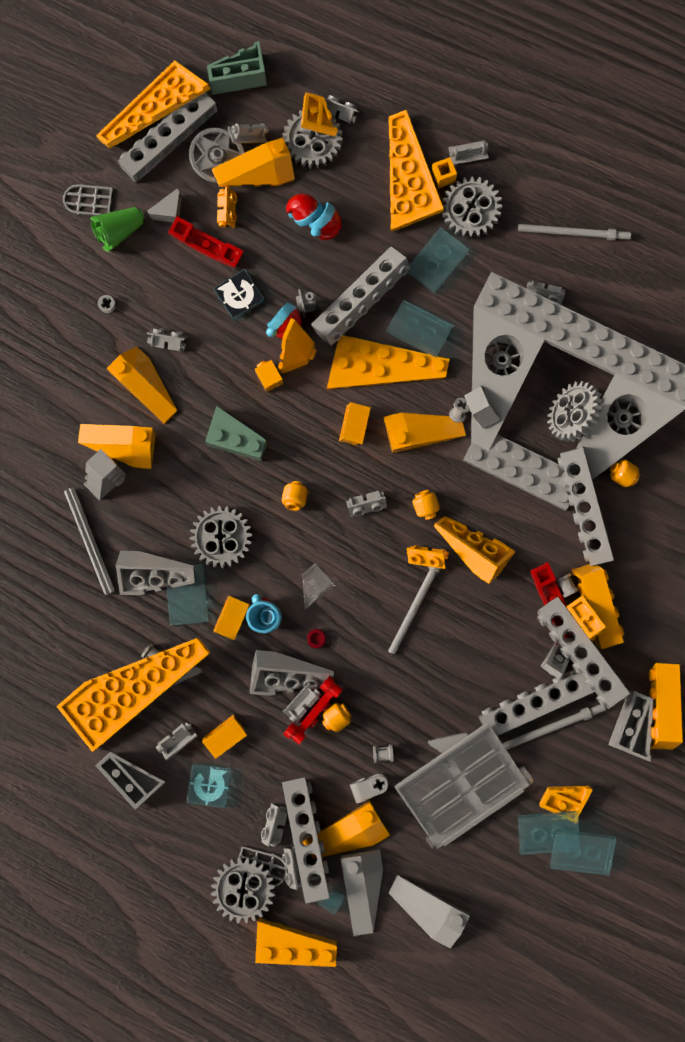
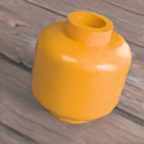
[610,459,640,487]
[281,481,308,511]
[413,490,440,520]
[322,703,352,732]

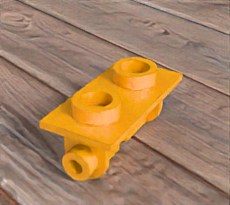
[217,186,237,228]
[407,545,448,569]

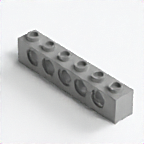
[118,93,217,183]
[311,247,410,346]
[558,447,614,566]
[537,597,630,709]
[478,669,595,736]
[282,777,333,904]

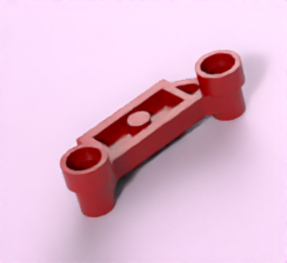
[283,675,343,745]

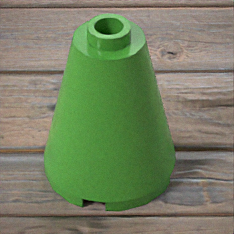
[90,207,145,252]

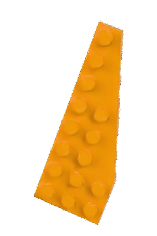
[56,637,211,752]

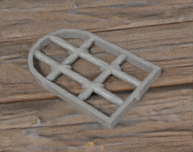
[63,184,113,216]
[234,846,287,886]

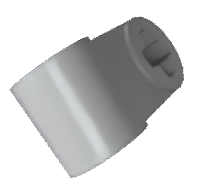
[349,773,388,803]

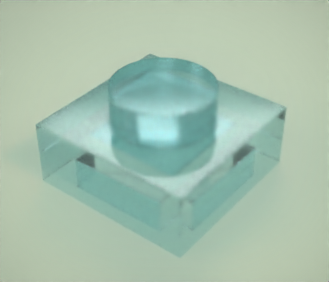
[318,889,345,915]

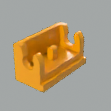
[339,402,371,445]
[213,596,250,640]
[567,596,606,642]
[202,714,247,759]

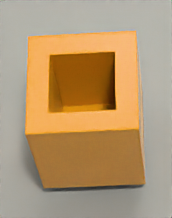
[431,157,457,189]
[255,360,283,392]

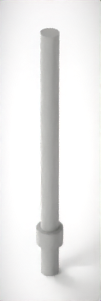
[518,224,631,241]
[388,549,447,655]
[502,704,606,750]

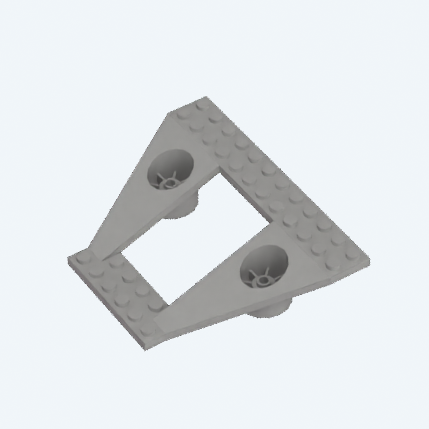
[463,272,685,511]

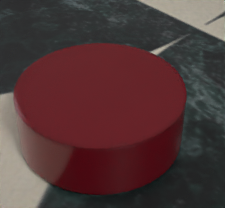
[307,629,326,649]

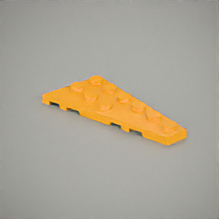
[96,61,210,149]
[389,110,444,232]
[327,335,450,390]

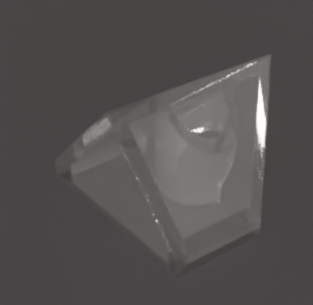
[301,563,334,610]

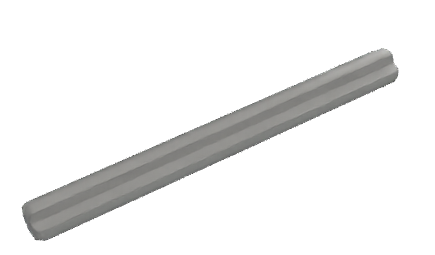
[64,488,115,595]

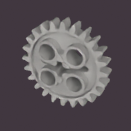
[283,110,343,169]
[442,176,502,238]
[547,381,603,442]
[190,506,253,568]
[211,856,275,923]

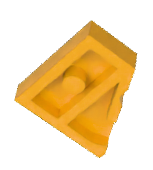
[301,92,337,136]
[539,786,593,822]

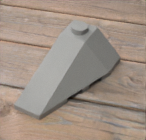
[116,550,195,595]
[250,650,334,696]
[341,849,383,936]
[388,875,470,948]

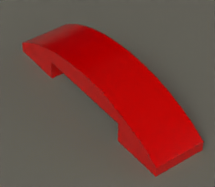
[168,217,244,268]
[530,562,572,639]

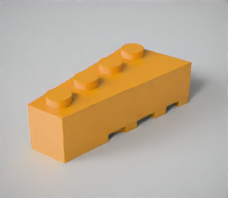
[571,564,624,649]
[649,663,683,750]
[255,917,337,967]

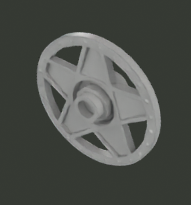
[189,128,244,183]

